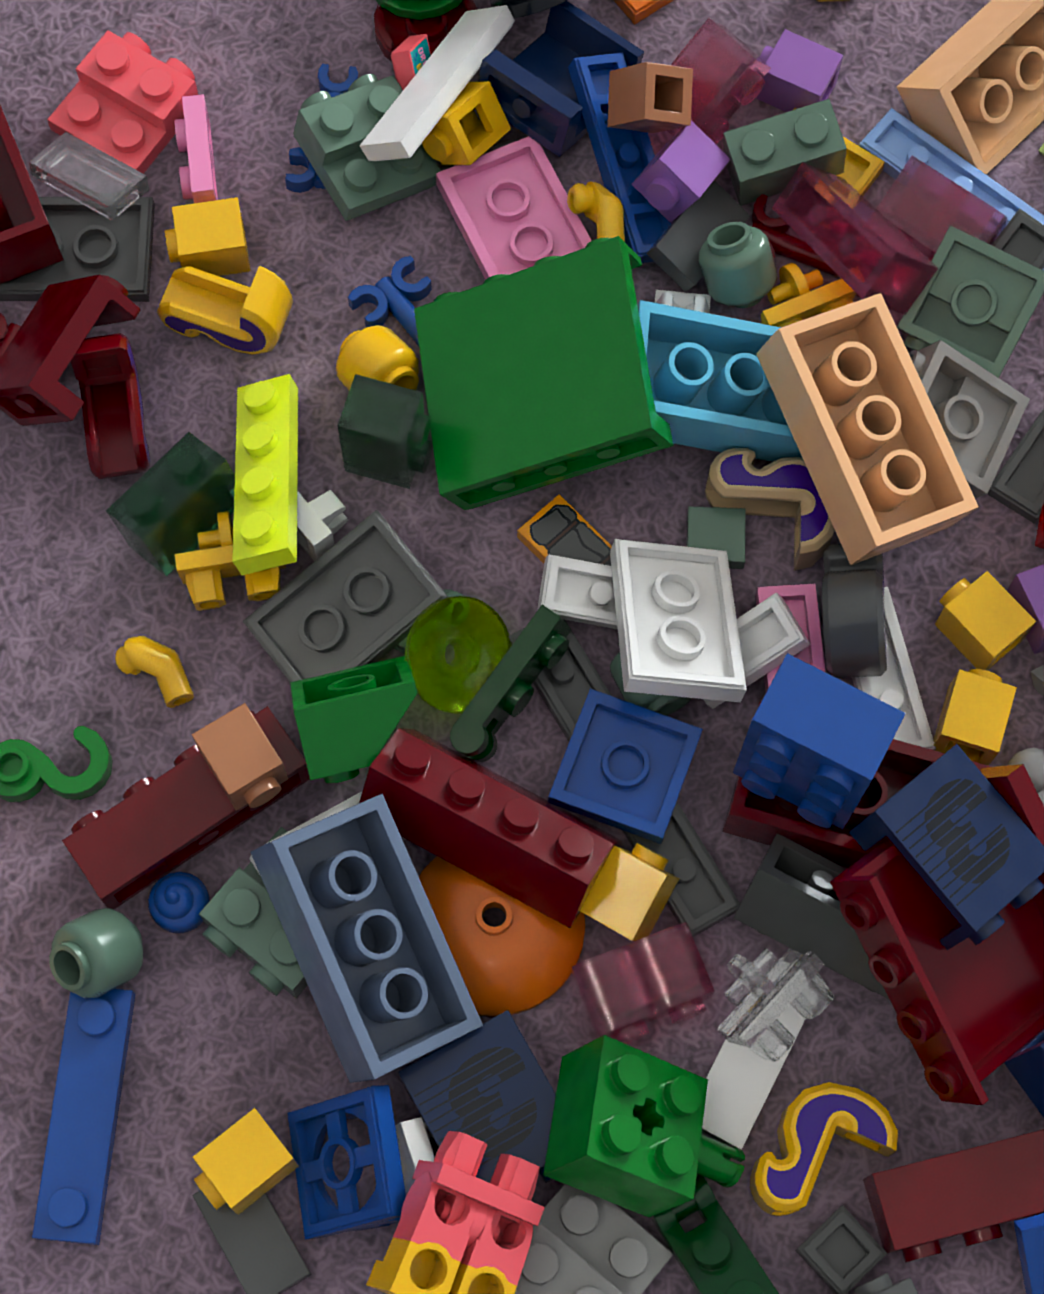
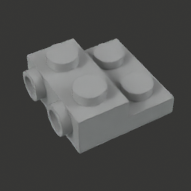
[909,340,1030,498]
[515,1184,673,1294]

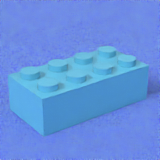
[637,300,802,462]

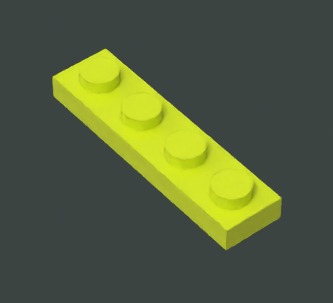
[232,374,298,575]

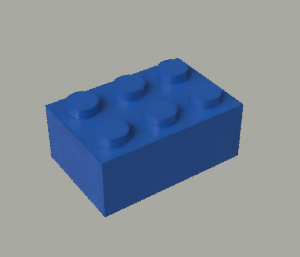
[733,653,906,829]

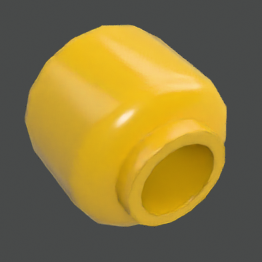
[336,325,419,410]

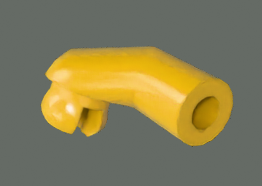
[115,636,194,708]

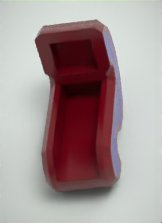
[70,333,150,479]

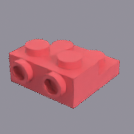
[47,30,198,181]

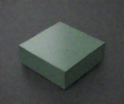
[686,506,746,569]

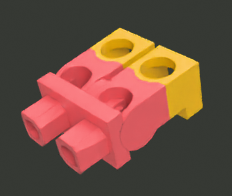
[366,1131,545,1294]

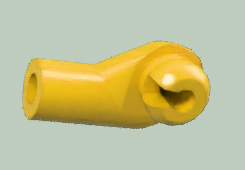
[567,181,625,242]

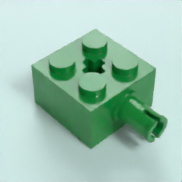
[543,1035,745,1218]

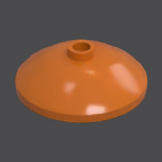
[419,856,585,1017]

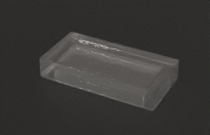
[29,132,149,221]

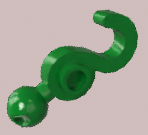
[0,726,113,802]

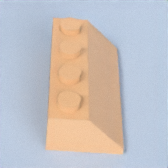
[897,0,1044,175]

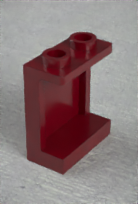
[0,274,141,426]

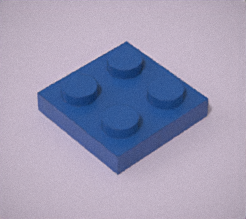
[548,688,703,844]

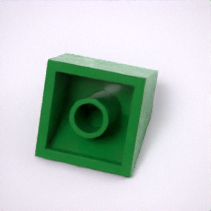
[290,655,418,783]

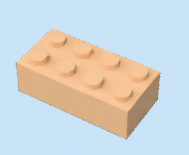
[756,293,979,565]

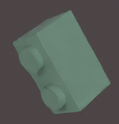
[723,99,847,206]

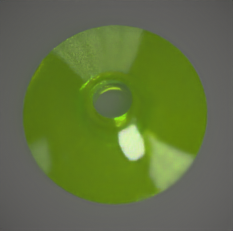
[405,596,512,714]

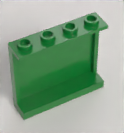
[414,236,674,510]

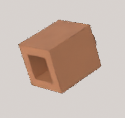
[607,62,693,133]
[191,703,288,811]

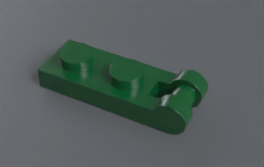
[450,604,571,762]
[650,1174,779,1294]

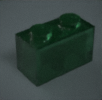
[337,374,433,489]
[106,432,235,577]

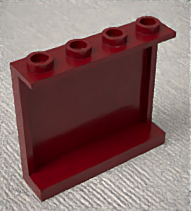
[830,764,1044,1105]

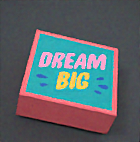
[390,34,431,90]

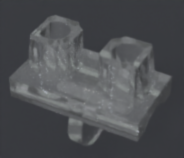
[716,949,834,1062]

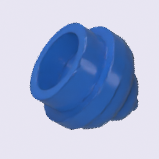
[148,872,210,933]

